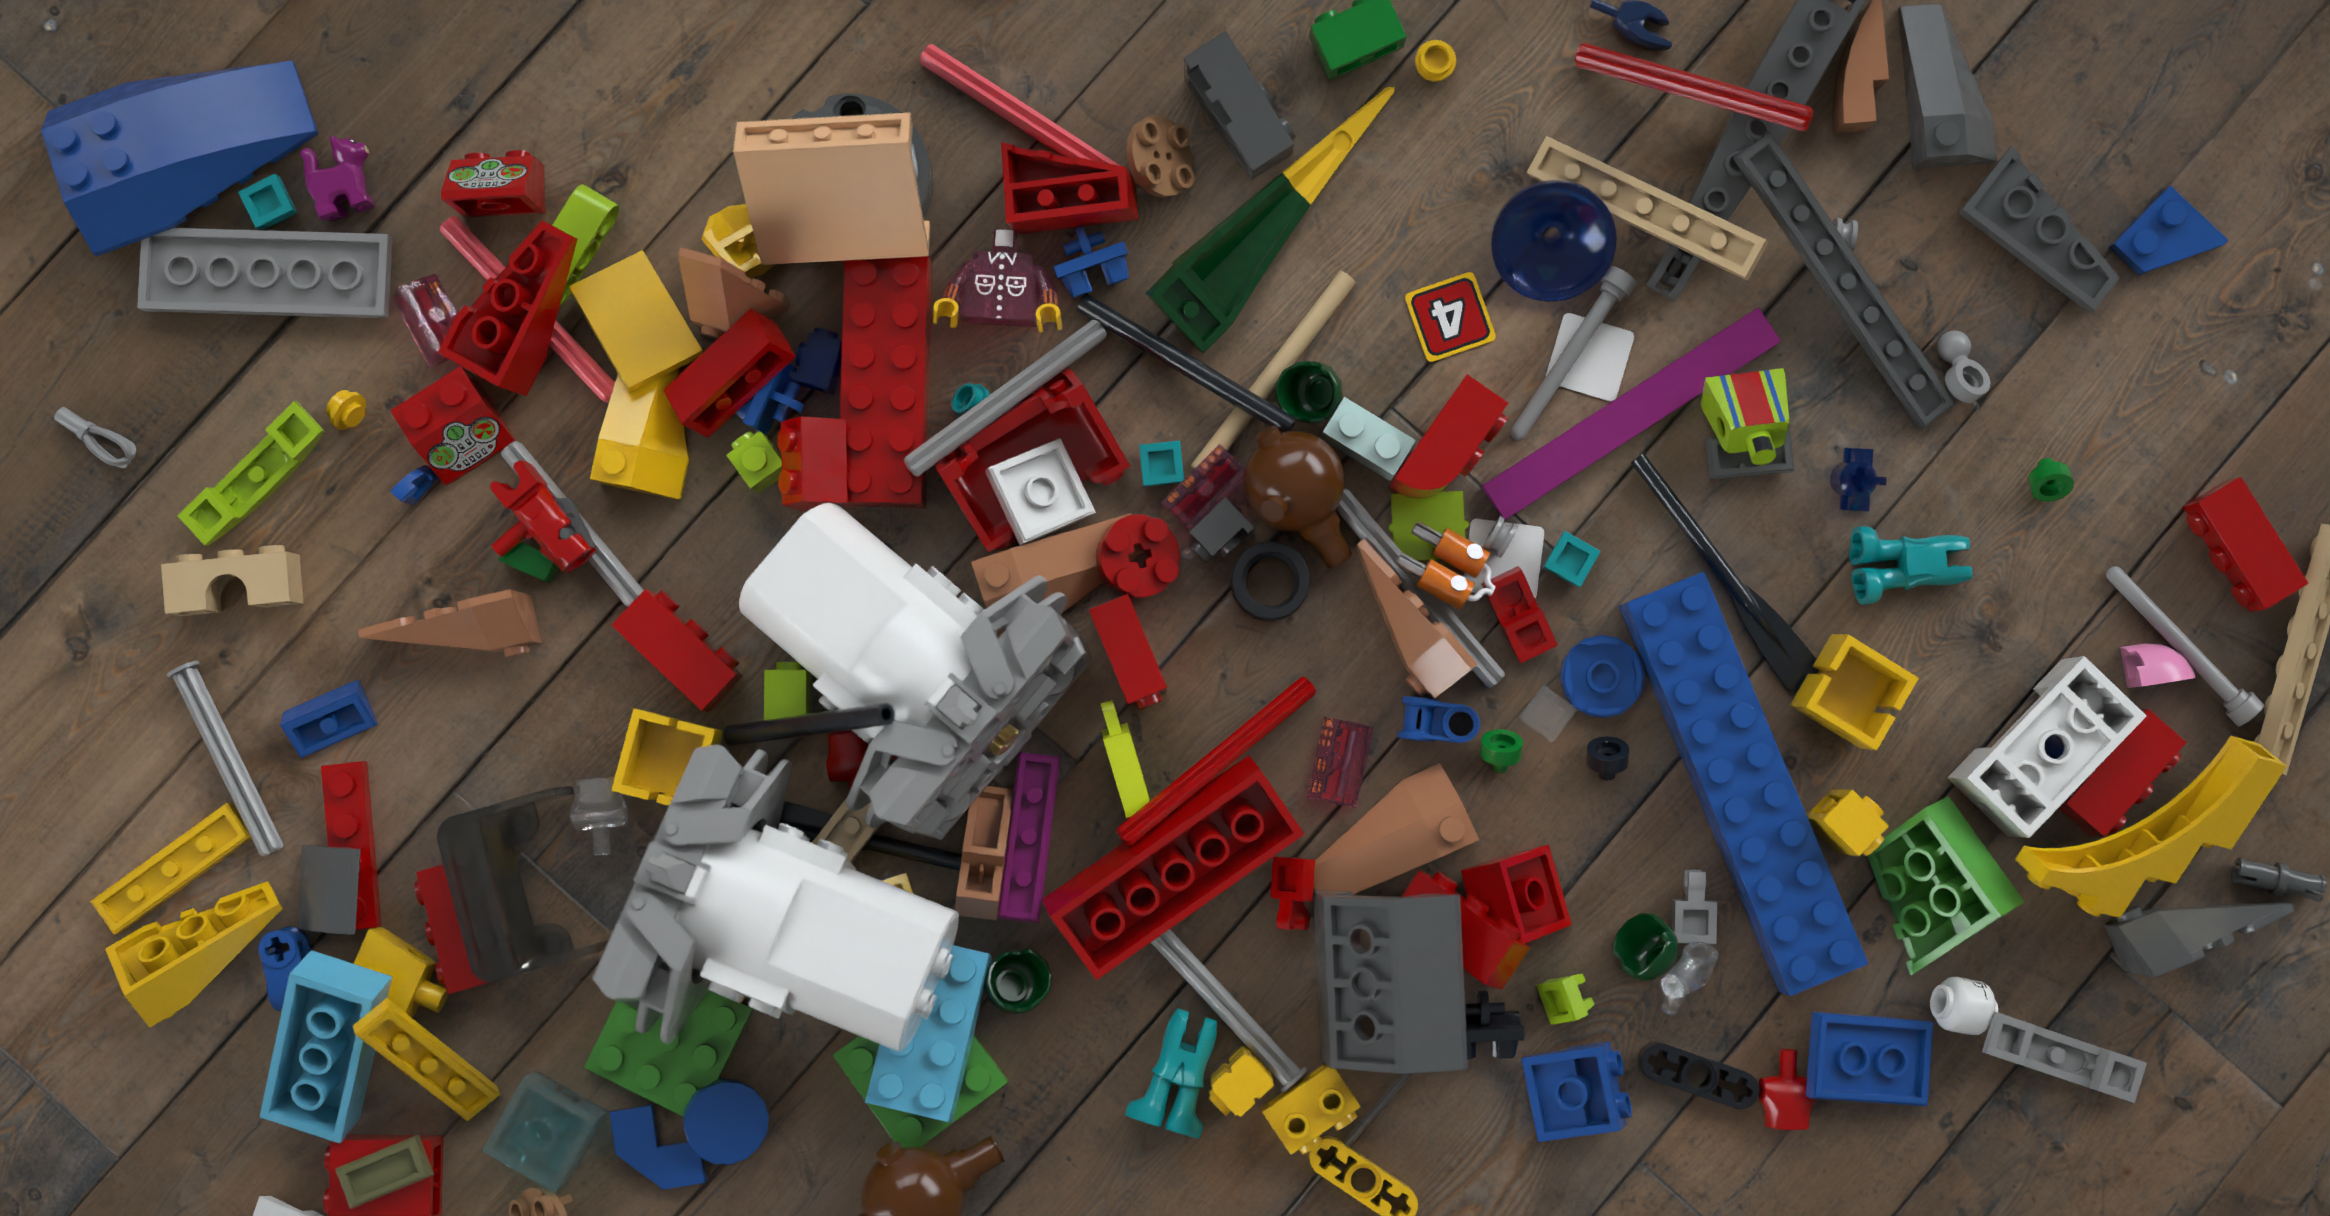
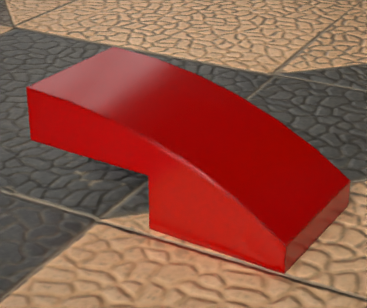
[1481,566,1558,664]

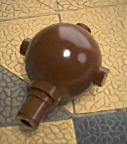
[1244,425,1352,568]
[858,1135,1005,1216]

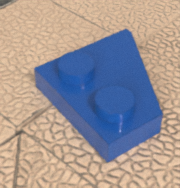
[2109,186,2229,275]

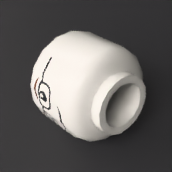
[1930,977,1998,1035]

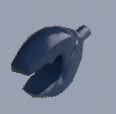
[1589,0,1672,50]

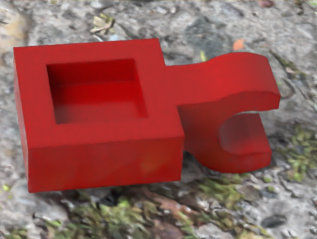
[1270,856,1315,930]

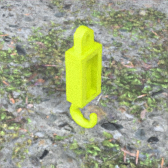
[1101,700,1150,818]

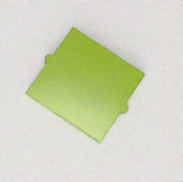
[1388,491,1469,561]

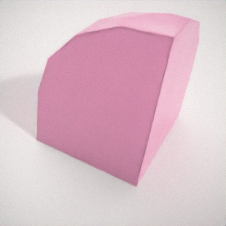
[2120,643,2196,688]

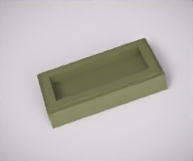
[335,1134,434,1209]

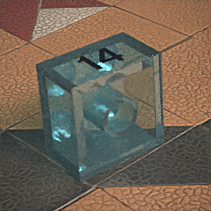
[482,1070,609,1193]

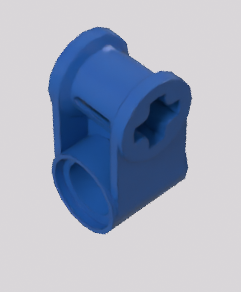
[1397,696,1480,743]
[258,926,311,1011]

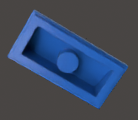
[280,680,378,758]

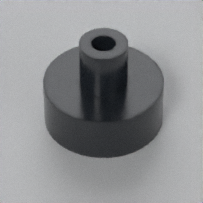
[1586,736,1629,781]

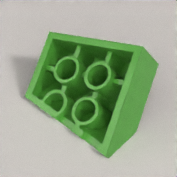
[1868,796,2025,976]

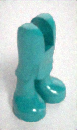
[1849,526,1973,605]
[1124,1008,1217,1139]

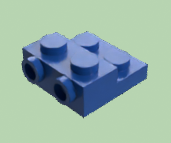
[1521,1041,1632,1142]

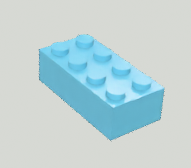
[865,945,993,1123]
[259,950,392,1143]

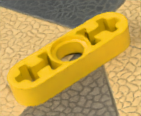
[1308,1136,1418,1216]

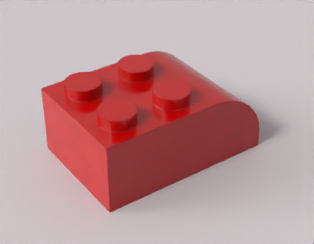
[1388,374,1509,499]

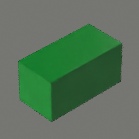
[498,542,558,583]

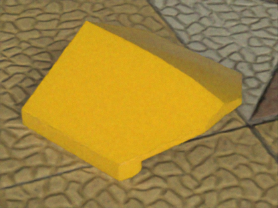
[701,204,775,278]

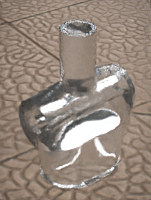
[570,777,628,856]
[1661,941,1719,1016]

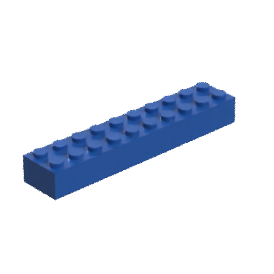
[1618,572,1869,996]

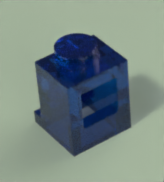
[788,328,842,395]

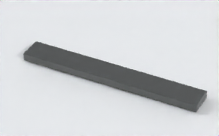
[1733,132,1956,428]

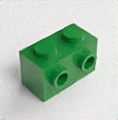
[1309,0,1407,81]

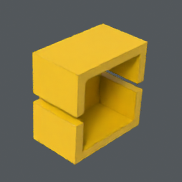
[1790,634,1919,751]
[611,709,724,806]

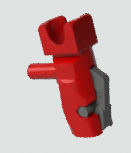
[490,460,597,573]

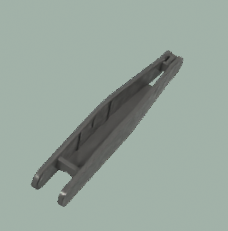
[1645,0,1866,301]

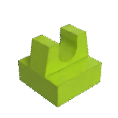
[1536,973,1594,1025]

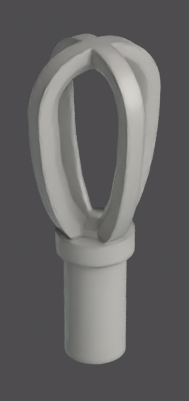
[54,407,136,468]

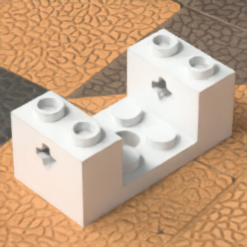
[1947,656,2146,838]

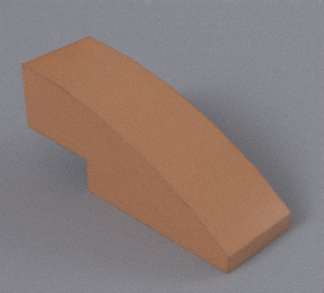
[1833,0,1889,134]
[955,786,1014,920]

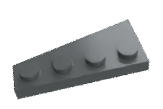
[1958,145,2119,313]

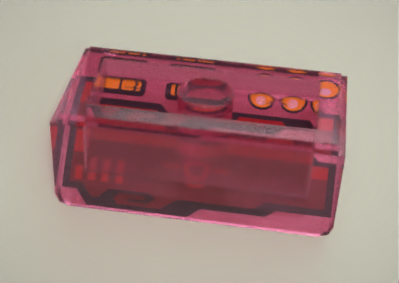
[393,273,457,368]
[1161,444,1245,532]
[1307,717,1373,808]

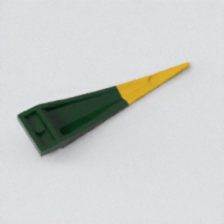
[1145,87,1395,353]

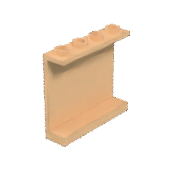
[733,113,930,265]

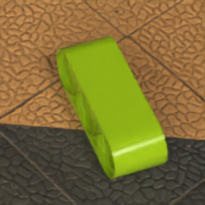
[553,184,620,306]

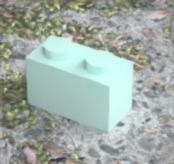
[1320,397,1416,481]

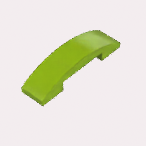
[177,401,325,546]

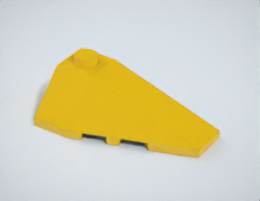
[590,368,689,500]
[105,881,283,1028]

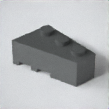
[1184,30,1295,180]

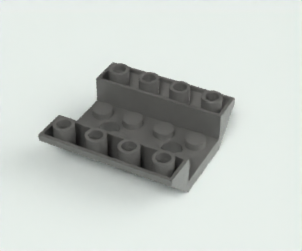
[1313,891,1468,1074]

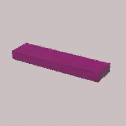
[997,752,1061,924]

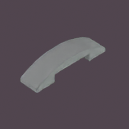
[1982,1011,2147,1103]

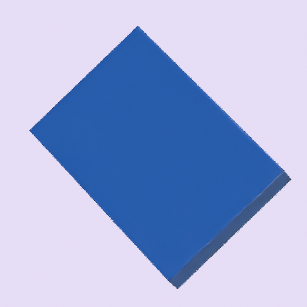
[1806,1011,1934,1106]

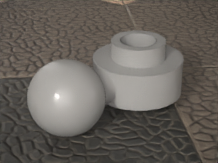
[1937,330,1990,403]

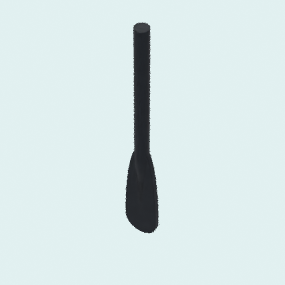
[1630,453,1819,692]
[752,801,962,871]

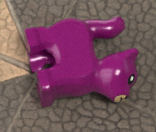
[300,135,375,222]

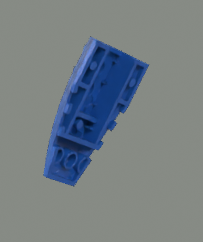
[41,60,319,257]

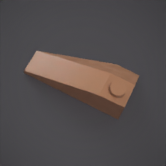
[678,247,790,340]
[971,513,1144,639]
[1355,539,1478,699]
[358,589,542,658]
[1314,763,1479,895]

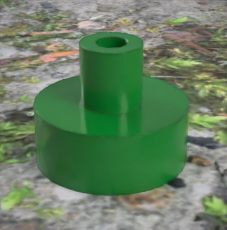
[2028,458,2074,502]
[1480,729,1523,773]

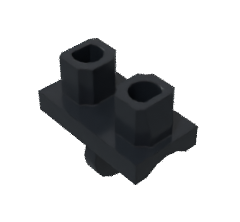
[1465,991,1524,1060]

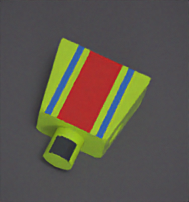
[1701,368,1789,465]

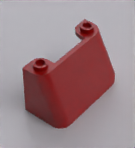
[935,368,1131,553]

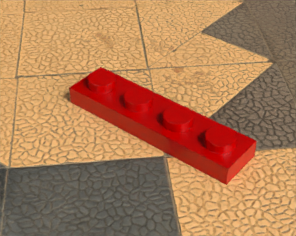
[321,761,382,930]

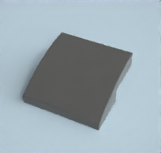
[297,845,360,935]

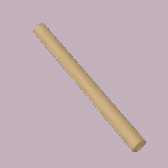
[1190,270,1356,476]

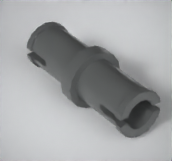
[2231,857,2327,902]

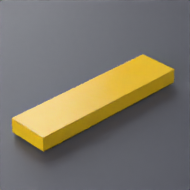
[90,803,252,935]
[353,998,500,1121]

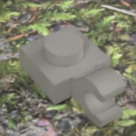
[1672,869,1717,944]

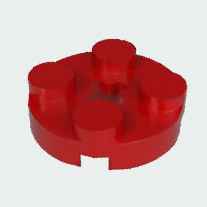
[1096,514,1180,599]

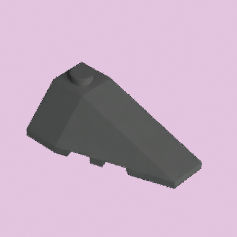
[1898,4,1997,169]
[2104,902,2295,978]

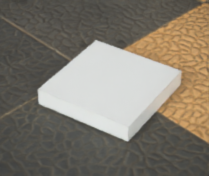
[985,438,1096,546]

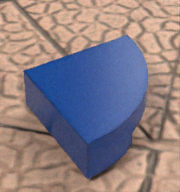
[390,465,439,505]

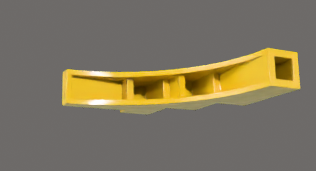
[2015,736,2287,918]

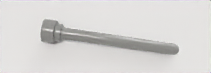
[1510,265,1638,440]
[2106,566,2264,727]

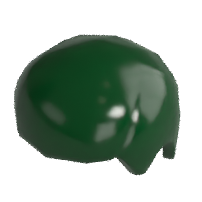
[1275,361,1343,424]
[1612,913,1678,981]
[984,948,1052,1014]

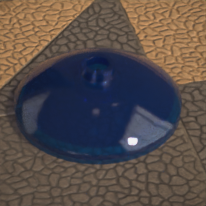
[1491,180,1617,302]

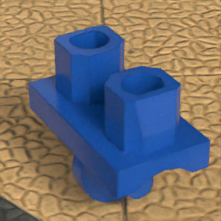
[1053,225,1129,299]
[735,364,804,435]

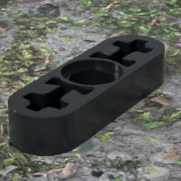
[1638,1042,1759,1109]

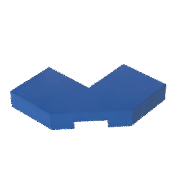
[609,1104,707,1190]

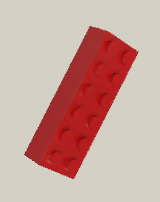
[840,256,933,508]
[1042,755,1305,980]

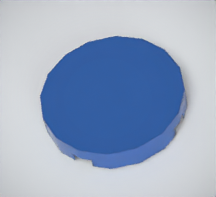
[1560,635,1645,718]
[683,1079,769,1164]

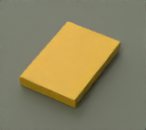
[569,250,703,393]

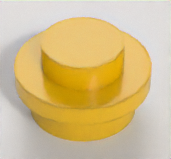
[1415,40,1456,82]
[326,390,366,430]

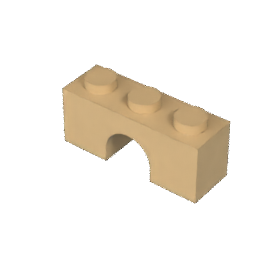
[161,545,304,616]

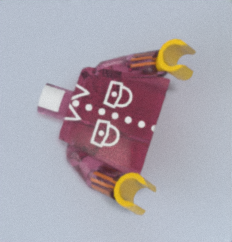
[933,230,1063,333]

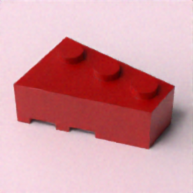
[1001,142,1139,235]

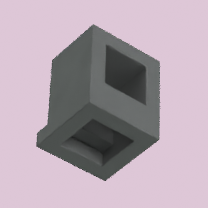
[1189,498,1255,563]

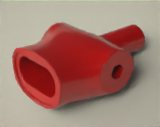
[826,730,869,790]
[1758,1048,1816,1130]

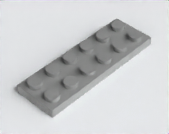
[137,228,393,318]

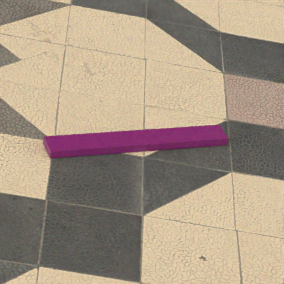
[1481,307,1781,521]

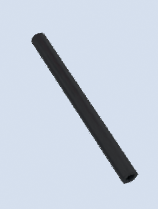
[1076,293,1297,433]
[723,703,895,746]

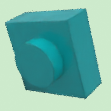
[238,174,298,230]
[1139,440,1184,487]
[1542,530,1601,588]

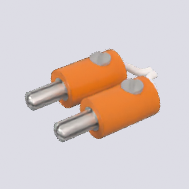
[1395,522,1496,610]

